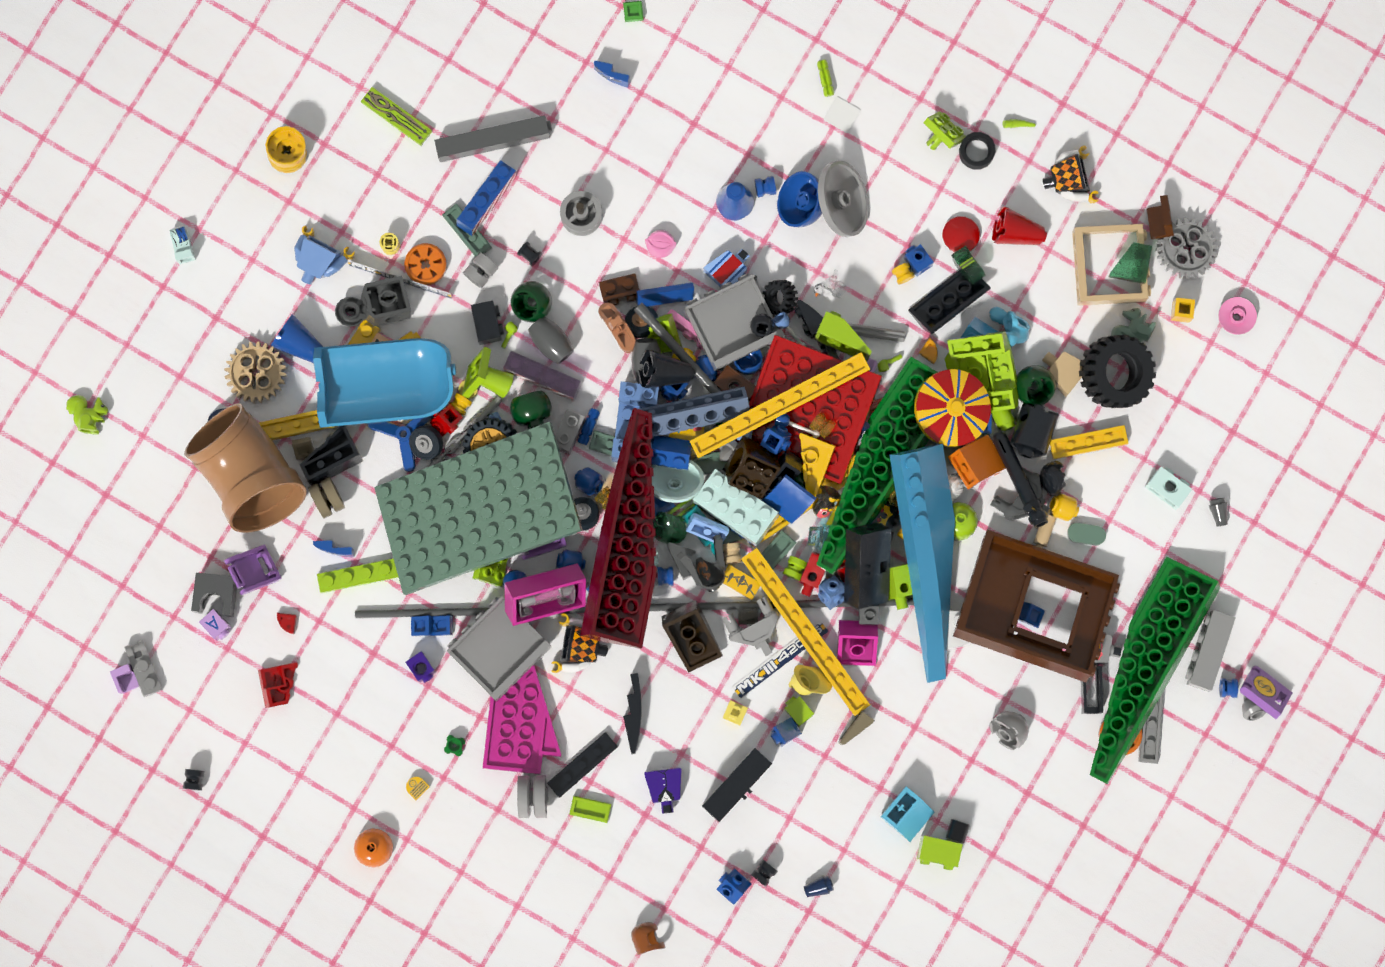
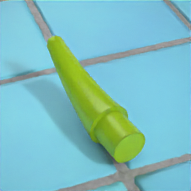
[1002,119,1036,128]

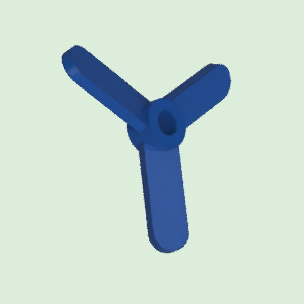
[368,415,434,472]

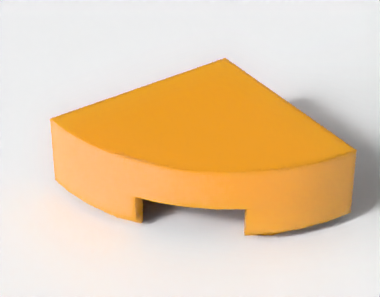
[918,338,938,364]

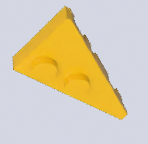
[799,433,836,509]

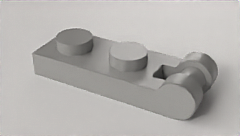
[124,640,162,697]

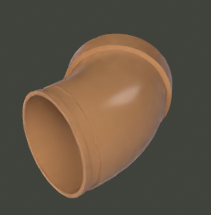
[184,403,307,533]

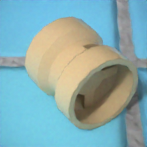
[723,543,742,565]

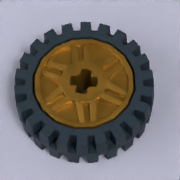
[463,418,517,454]

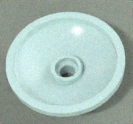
[652,460,704,503]

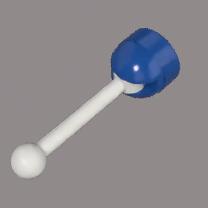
[774,413,820,438]

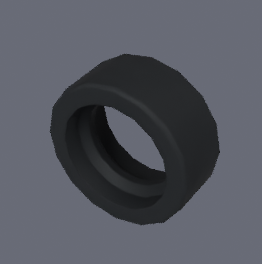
[959,132,996,170]

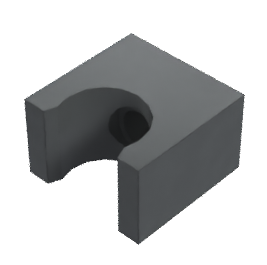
[191,572,237,617]

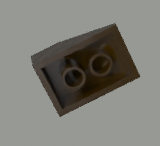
[661,600,723,673]

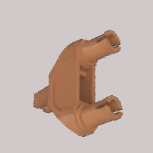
[598,303,636,353]

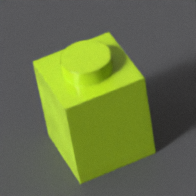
[784,696,814,727]

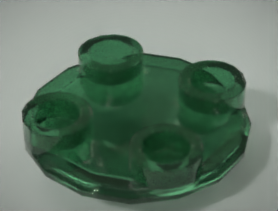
[653,512,687,544]

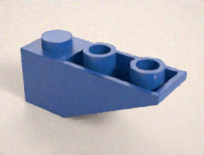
[770,717,802,747]

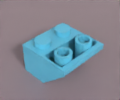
[880,786,935,842]

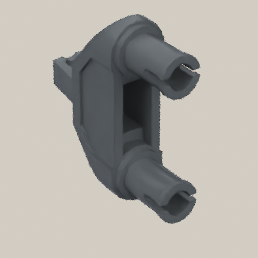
[990,467,1051,520]

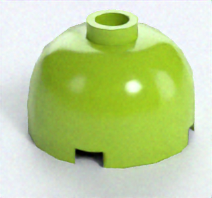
[952,502,978,541]

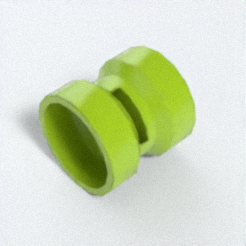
[782,556,807,581]

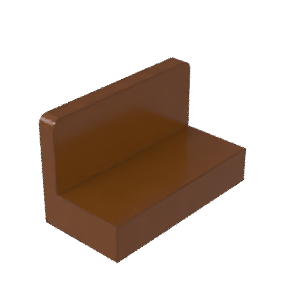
[1147,195,1174,239]

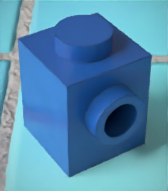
[904,244,934,277]

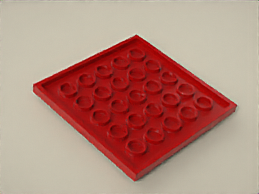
[735,335,883,484]

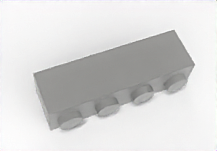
[1185,610,1236,692]

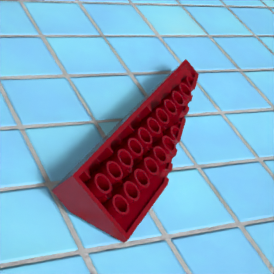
[580,408,657,649]

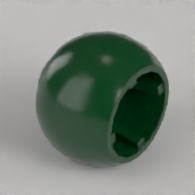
[510,281,552,323]
[1016,365,1056,407]
[510,390,552,429]

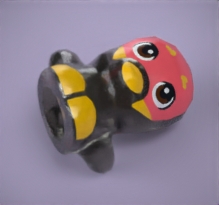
[813,485,841,518]

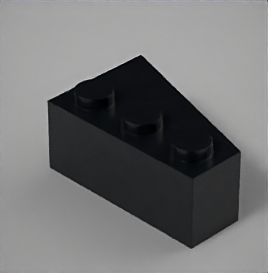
[300,425,363,486]

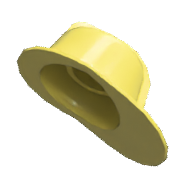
[788,665,832,696]

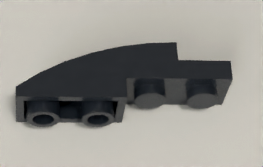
[794,300,839,359]

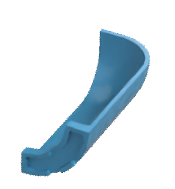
[313,338,456,428]

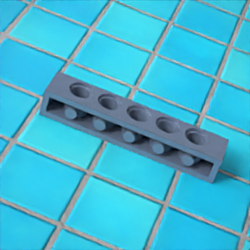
[640,387,750,437]

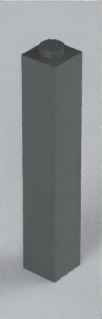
[434,115,552,162]

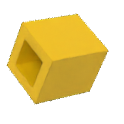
[1171,298,1195,323]

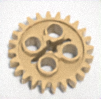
[224,341,287,404]

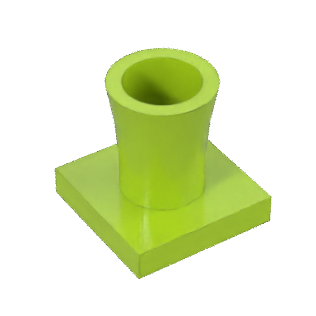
[462,347,514,398]

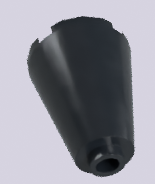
[639,350,694,388]

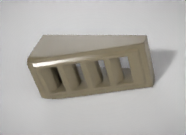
[838,712,875,745]

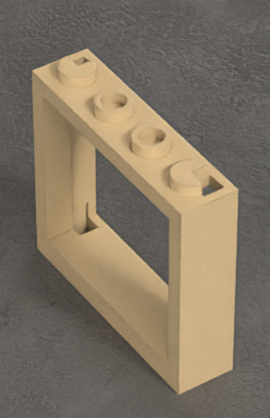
[1072,224,1151,306]

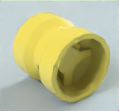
[379,233,400,255]

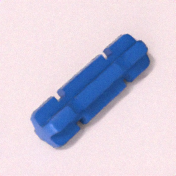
[578,408,600,445]

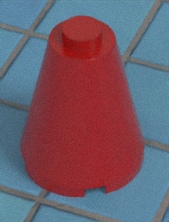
[992,206,1047,245]

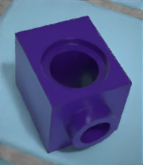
[405,651,436,683]

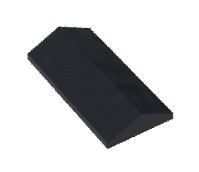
[908,265,991,335]

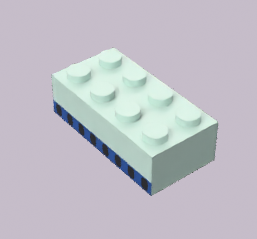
[693,469,779,548]

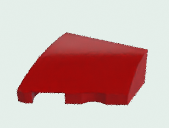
[258,662,298,708]

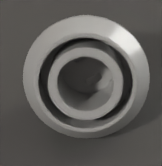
[1242,698,1267,721]

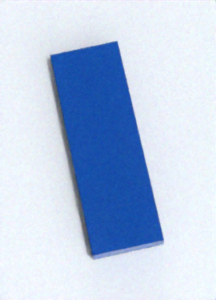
[636,283,694,307]

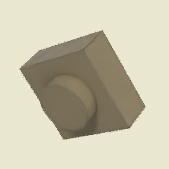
[292,437,314,460]

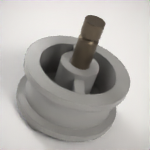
[560,191,602,236]

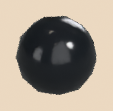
[750,313,774,338]

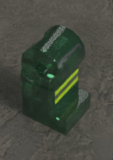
[951,246,986,284]

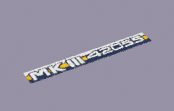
[348,260,452,298]
[732,620,828,698]

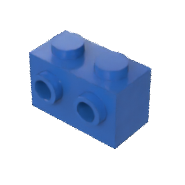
[651,436,692,470]

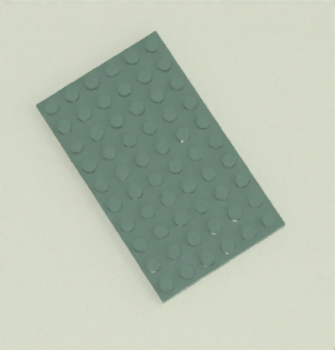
[374,422,583,595]

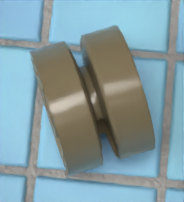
[308,477,345,519]

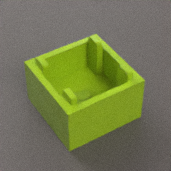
[916,835,963,870]

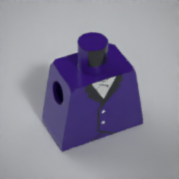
[644,768,681,814]

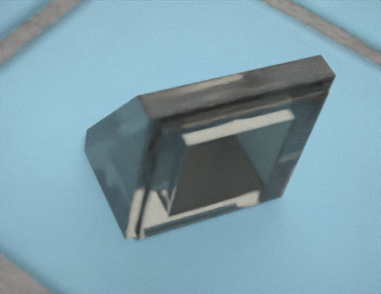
[738,608,758,625]

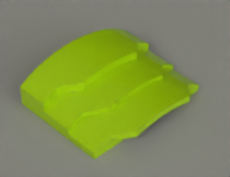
[944,331,1018,412]

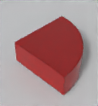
[277,613,297,634]

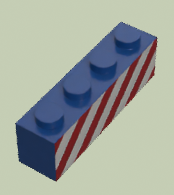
[457,160,516,236]

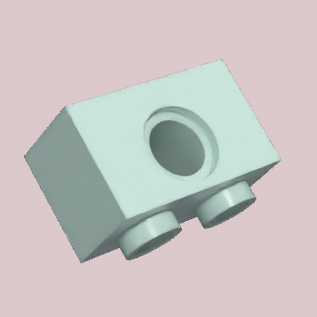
[1145,466,1192,510]

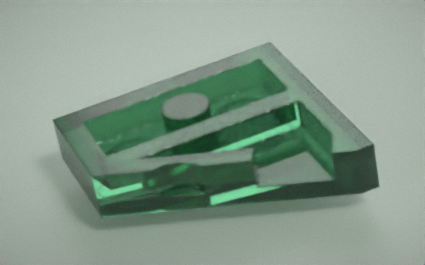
[1108,242,1152,284]

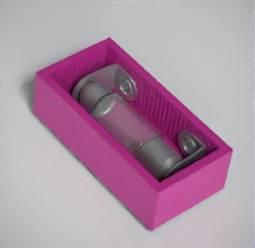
[505,564,586,626]

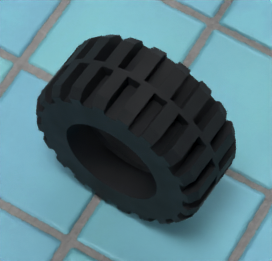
[1079,335,1156,408]

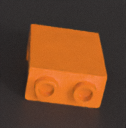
[948,435,1006,489]

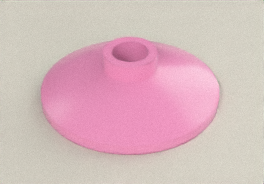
[1218,297,1257,335]

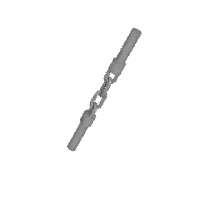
[426,396,503,468]

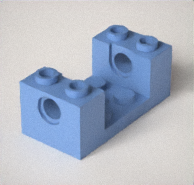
[611,381,659,462]

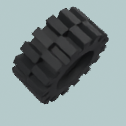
[762,280,798,315]

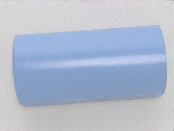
[686,513,729,543]

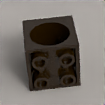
[724,436,781,499]

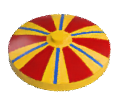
[914,369,991,447]

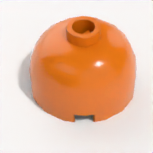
[354,828,393,868]

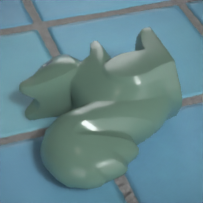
[1111,308,1156,342]

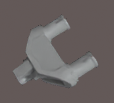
[722,595,780,656]

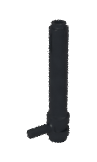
[992,431,1048,528]

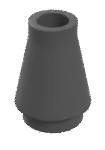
[1209,498,1228,527]

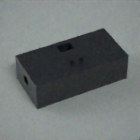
[844,522,891,609]
[702,748,772,822]

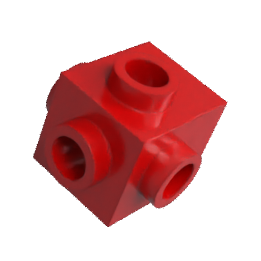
[430,404,463,437]

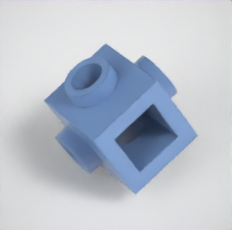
[818,575,845,610]

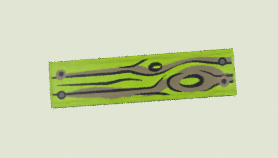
[361,87,432,146]

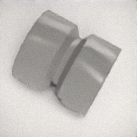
[463,252,498,289]

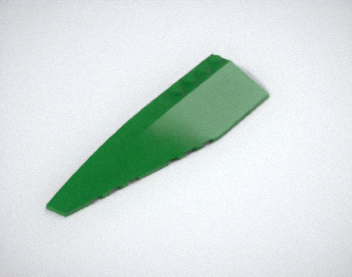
[816,357,937,575]
[1090,557,1221,784]

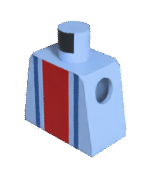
[704,249,750,288]

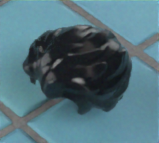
[1040,461,1066,496]

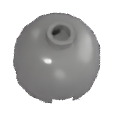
[989,711,1029,750]

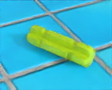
[817,60,834,97]

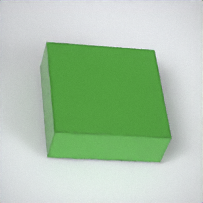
[623,1,643,22]

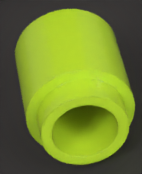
[991,409,1015,432]

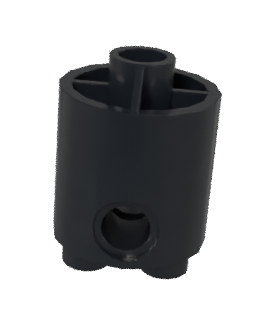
[1010,404,1059,459]

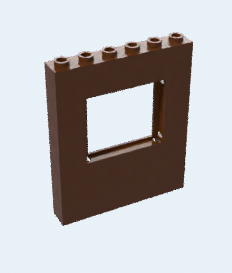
[953,529,1120,683]

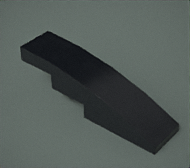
[623,673,642,755]

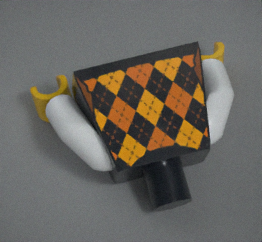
[1043,146,1099,204]
[551,613,608,673]

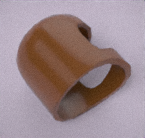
[631,922,666,955]

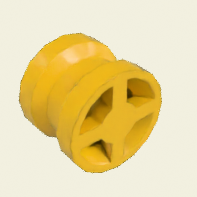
[891,262,915,285]
[449,393,472,416]

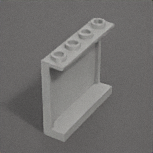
[684,273,785,371]
[447,596,552,702]

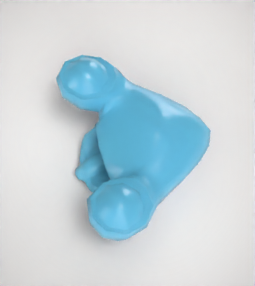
[989,307,1030,347]

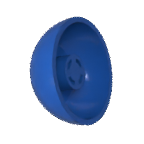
[777,171,822,227]

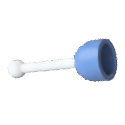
[773,312,807,347]

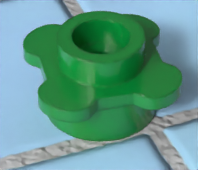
[444,735,465,756]

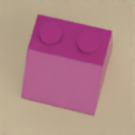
[837,620,878,666]

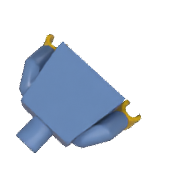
[294,226,355,285]

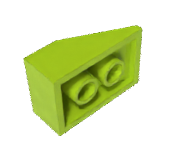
[814,311,872,362]

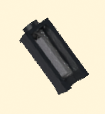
[1081,663,1103,714]

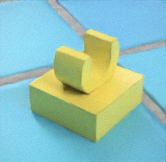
[723,700,748,726]

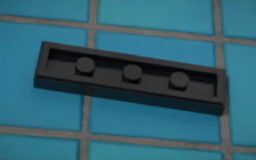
[547,732,618,798]

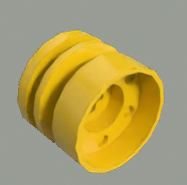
[265,126,307,173]

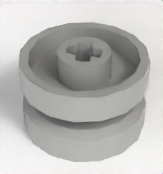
[517,775,548,818]

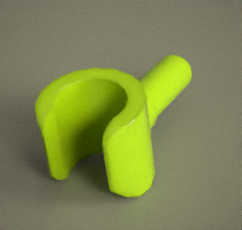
[501,321,518,349]
[877,354,902,372]

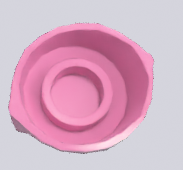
[645,230,676,258]

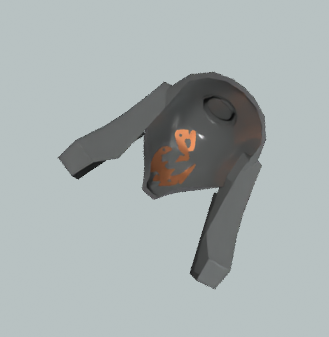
[676,535,726,592]

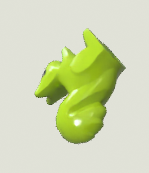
[66,395,108,435]

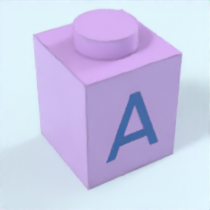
[199,609,232,641]

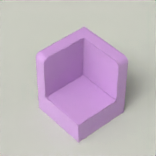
[110,664,139,694]

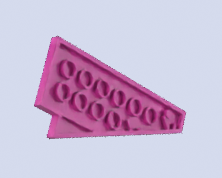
[483,665,561,774]

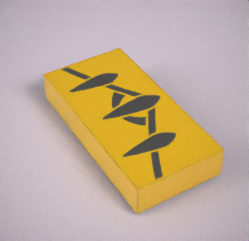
[723,564,760,600]

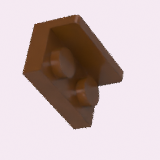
[599,273,640,306]

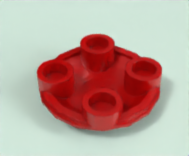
[942,216,980,254]

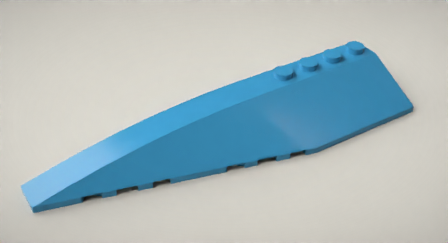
[890,444,955,683]

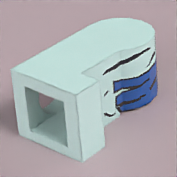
[169,226,196,265]

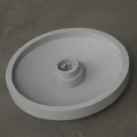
[818,161,868,237]

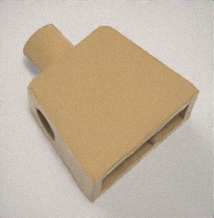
[1042,351,1082,397]

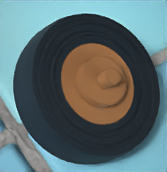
[625,306,658,338]

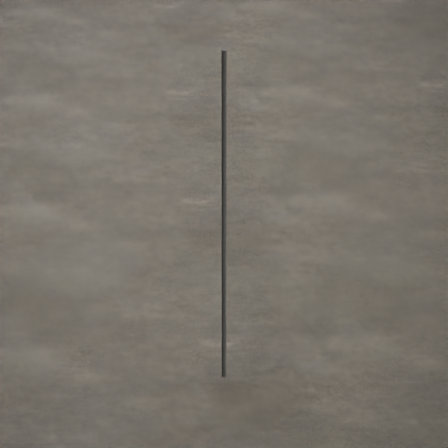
[355,598,914,618]

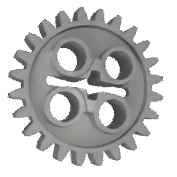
[1156,217,1219,279]

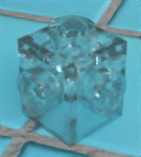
[807,524,830,552]

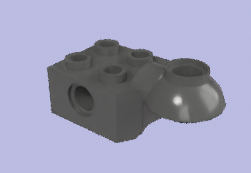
[335,276,411,327]

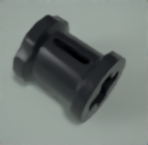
[517,242,542,266]

